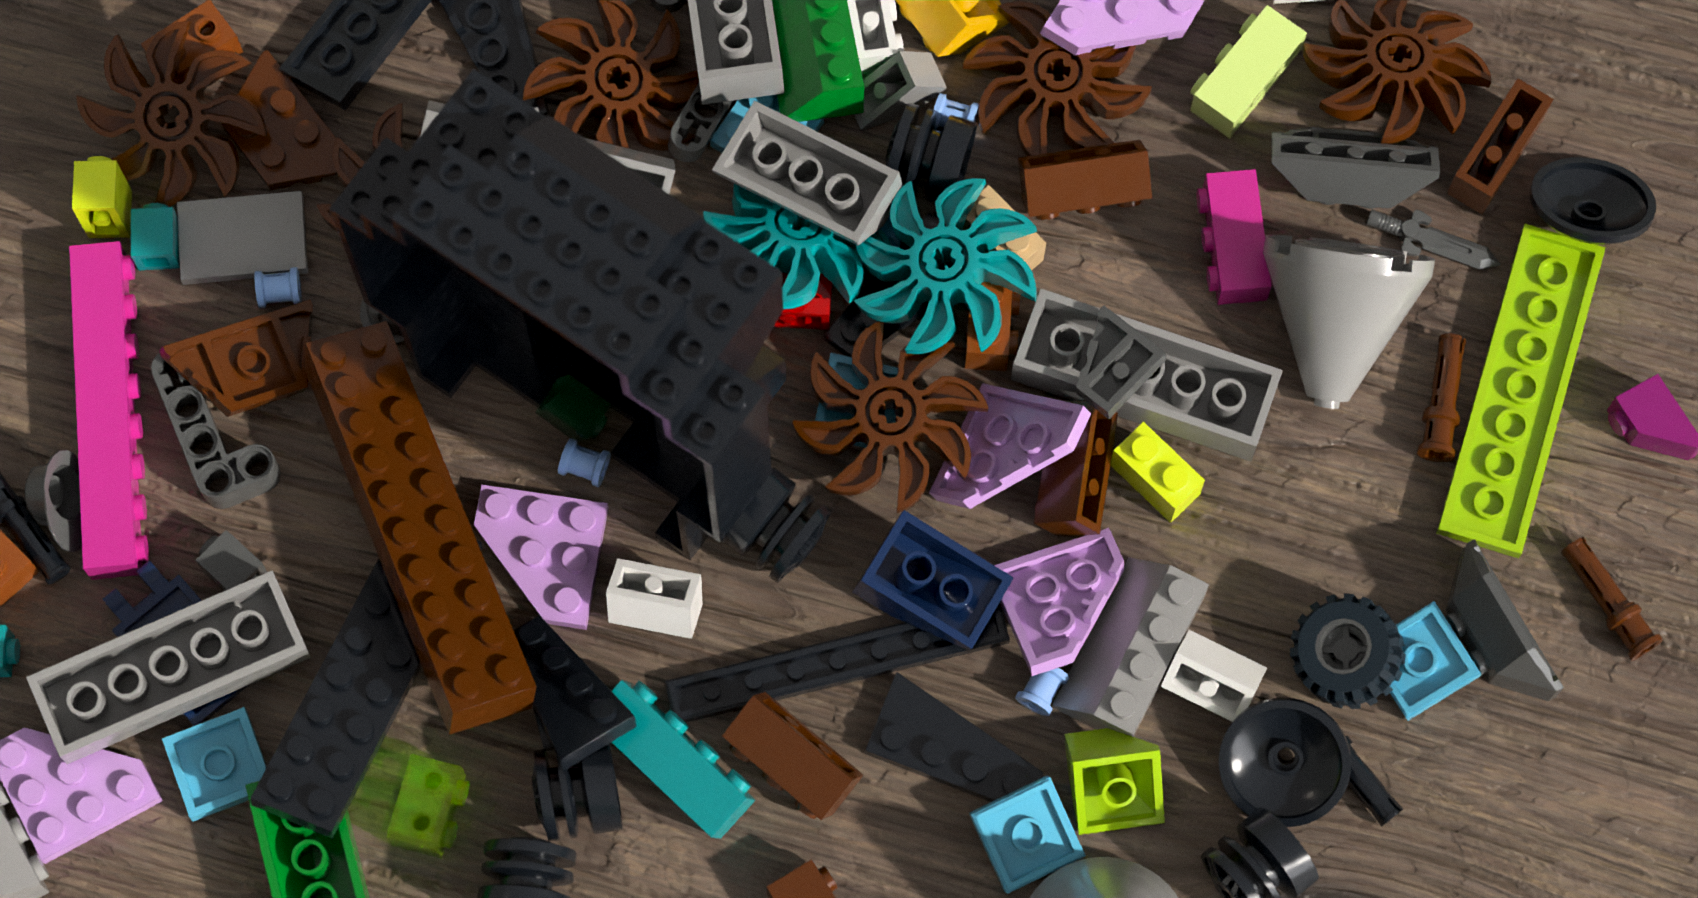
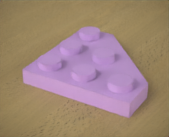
[1040,0,1205,55]
[929,383,1091,509]
[474,484,608,630]
[994,528,1125,676]
[0,727,163,864]

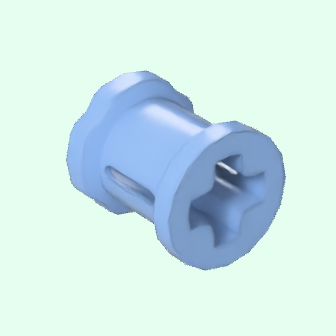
[934,93,979,130]
[254,267,302,309]
[558,438,611,487]
[1015,668,1069,716]

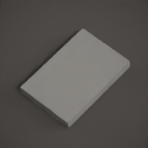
[177,191,308,285]

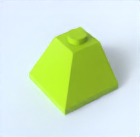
[1065,728,1165,835]

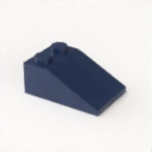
[852,510,1014,651]

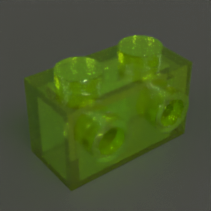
[386,754,470,858]

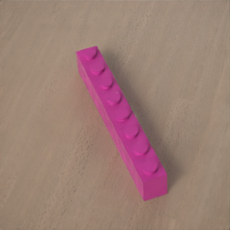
[69,241,149,580]

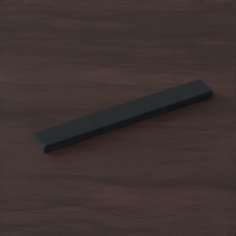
[665,602,1010,723]

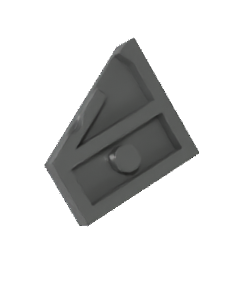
[1076,305,1166,419]

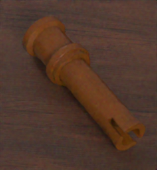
[1417,333,1466,462]
[1561,537,1663,661]

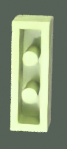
[1190,5,1307,139]

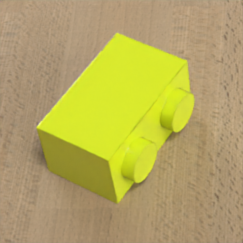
[72,156,132,238]
[1110,422,1205,523]

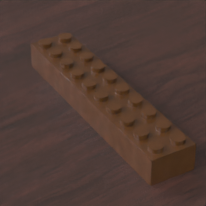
[304,321,536,735]

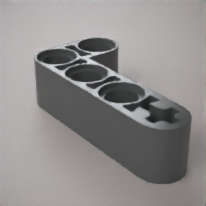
[151,353,281,509]

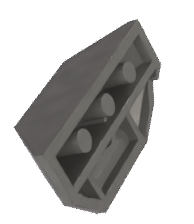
[1271,127,1440,209]
[1445,539,1564,701]

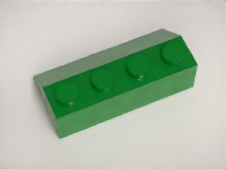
[772,0,864,122]
[245,781,370,898]

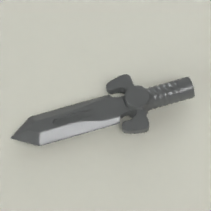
[1366,209,1501,270]

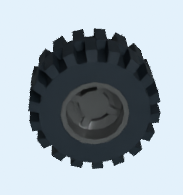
[1290,593,1406,709]

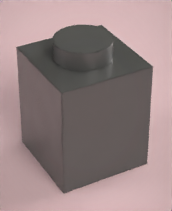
[196,530,267,591]

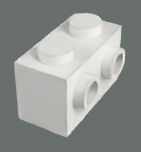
[847,0,904,78]
[606,558,703,639]
[1161,630,1267,722]

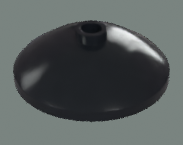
[1530,157,1656,245]
[1219,698,1351,827]

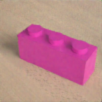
[1196,169,1272,305]

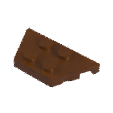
[221,49,337,191]
[159,299,313,417]

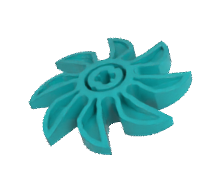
[854,178,1037,354]
[703,184,891,309]

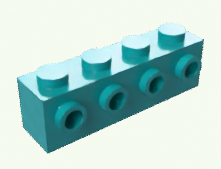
[612,680,756,839]

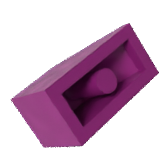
[1607,374,1698,460]

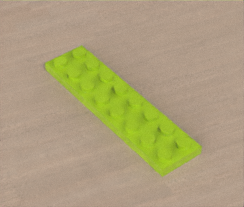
[1436,224,1606,559]

